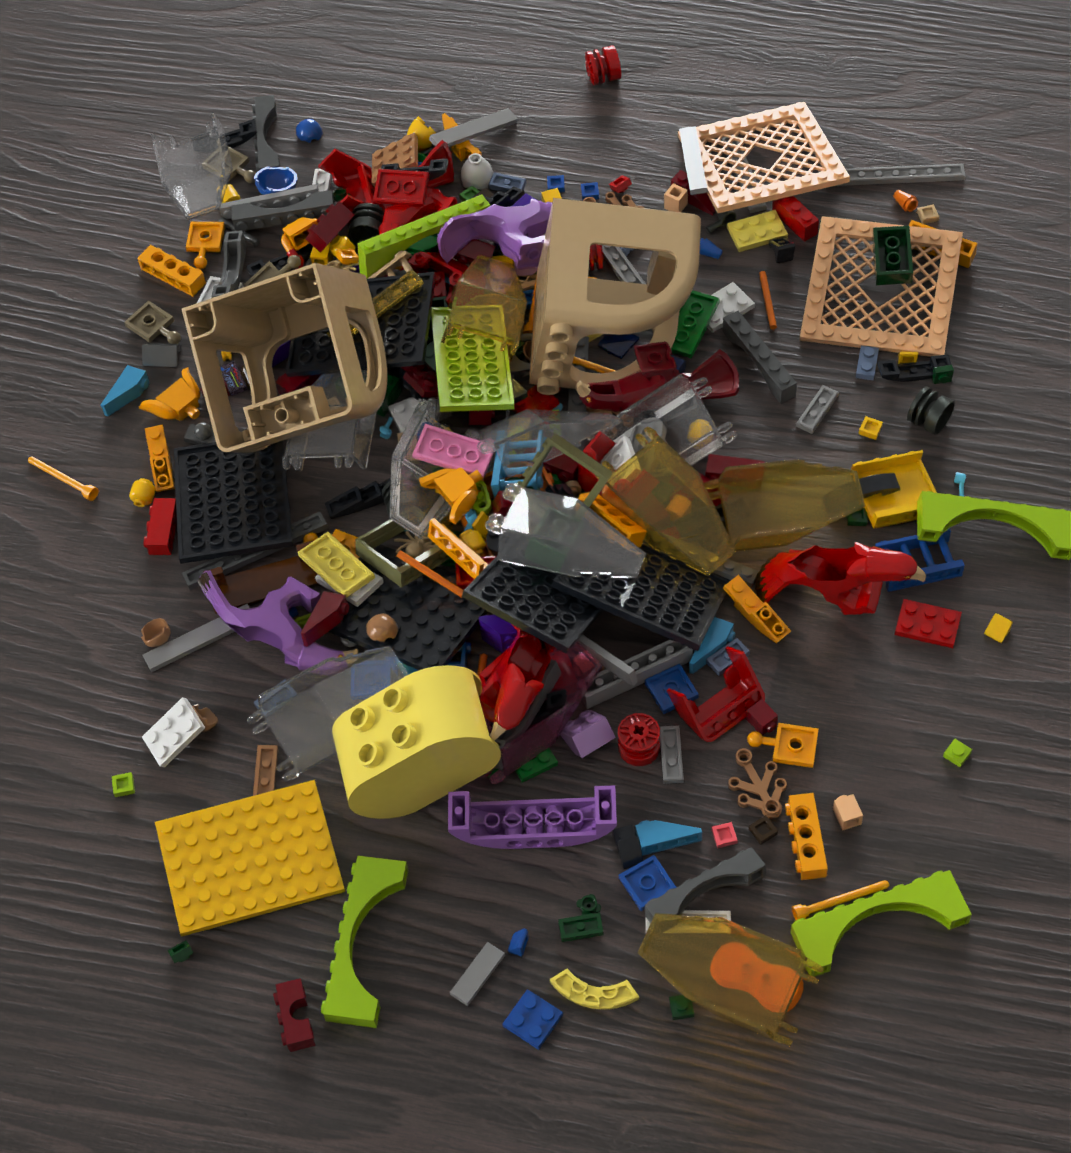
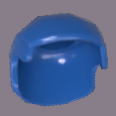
[296,119,323,143]

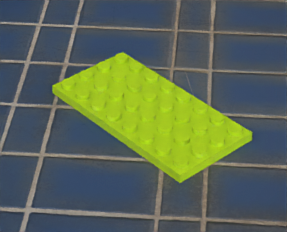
[431,306,515,412]

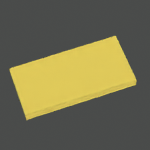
[298,532,375,598]

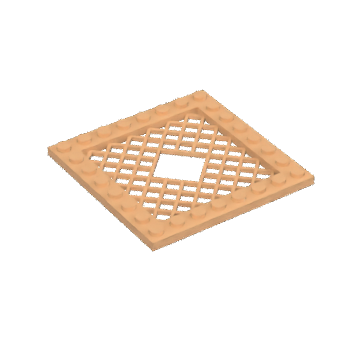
[678,102,850,213]
[800,216,963,357]

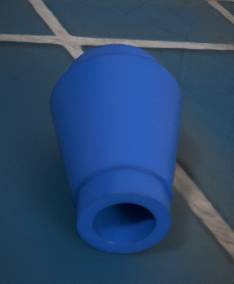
[700,238,723,259]

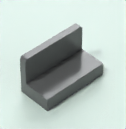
[142,343,181,367]

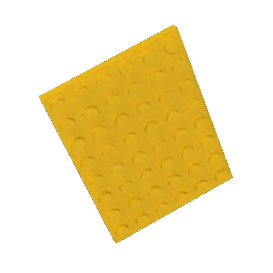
[155,780,345,937]

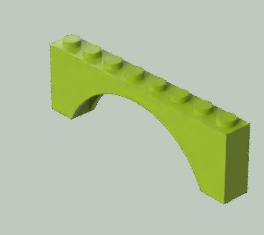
[357,195,491,279]
[917,491,1071,560]
[321,856,409,1028]
[790,870,972,978]

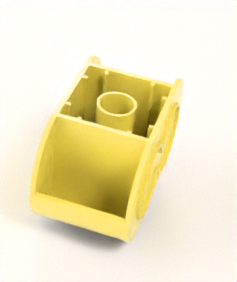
[332,665,501,819]

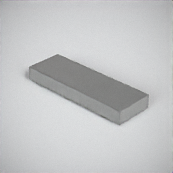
[796,385,839,434]
[660,725,684,784]
[450,942,505,1006]

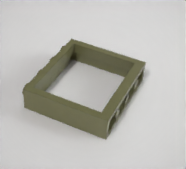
[512,433,613,521]
[355,507,450,588]

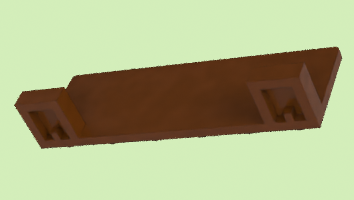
[203,540,320,614]

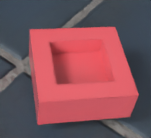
[712,822,738,849]

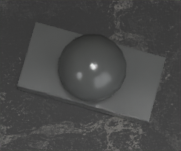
[184,422,216,444]

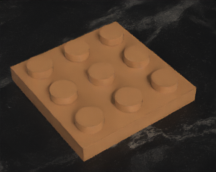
[372,132,418,187]

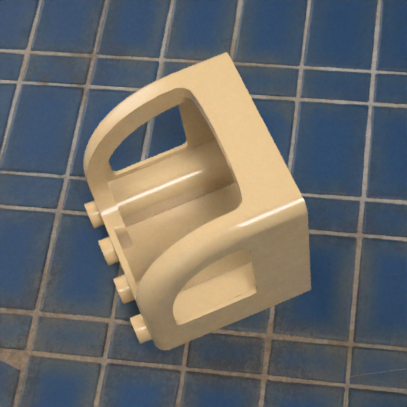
[529,198,701,395]
[182,263,387,453]

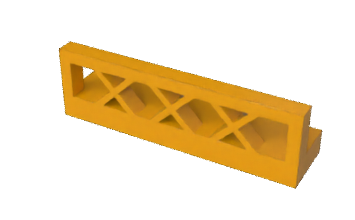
[428,518,488,579]

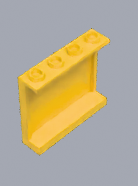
[849,450,937,529]

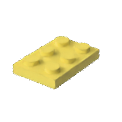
[727,210,788,252]

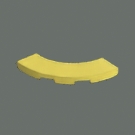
[550,968,639,1009]

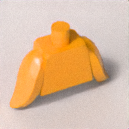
[139,367,200,421]
[419,467,483,525]

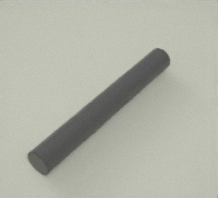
[219,217,260,246]

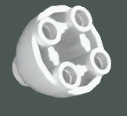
[461,153,494,190]

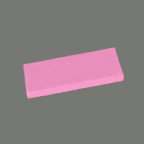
[412,424,496,480]

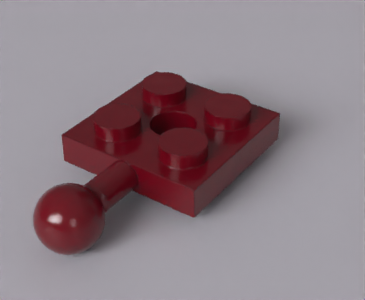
[402,366,438,398]

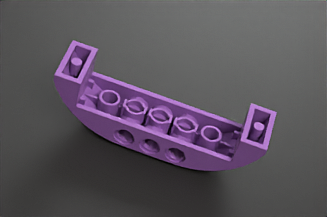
[448,785,617,849]

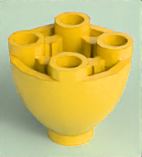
[407,116,436,152]

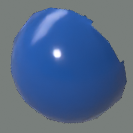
[254,166,298,195]

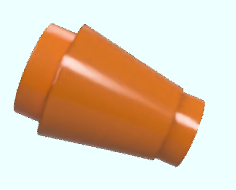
[893,190,918,212]

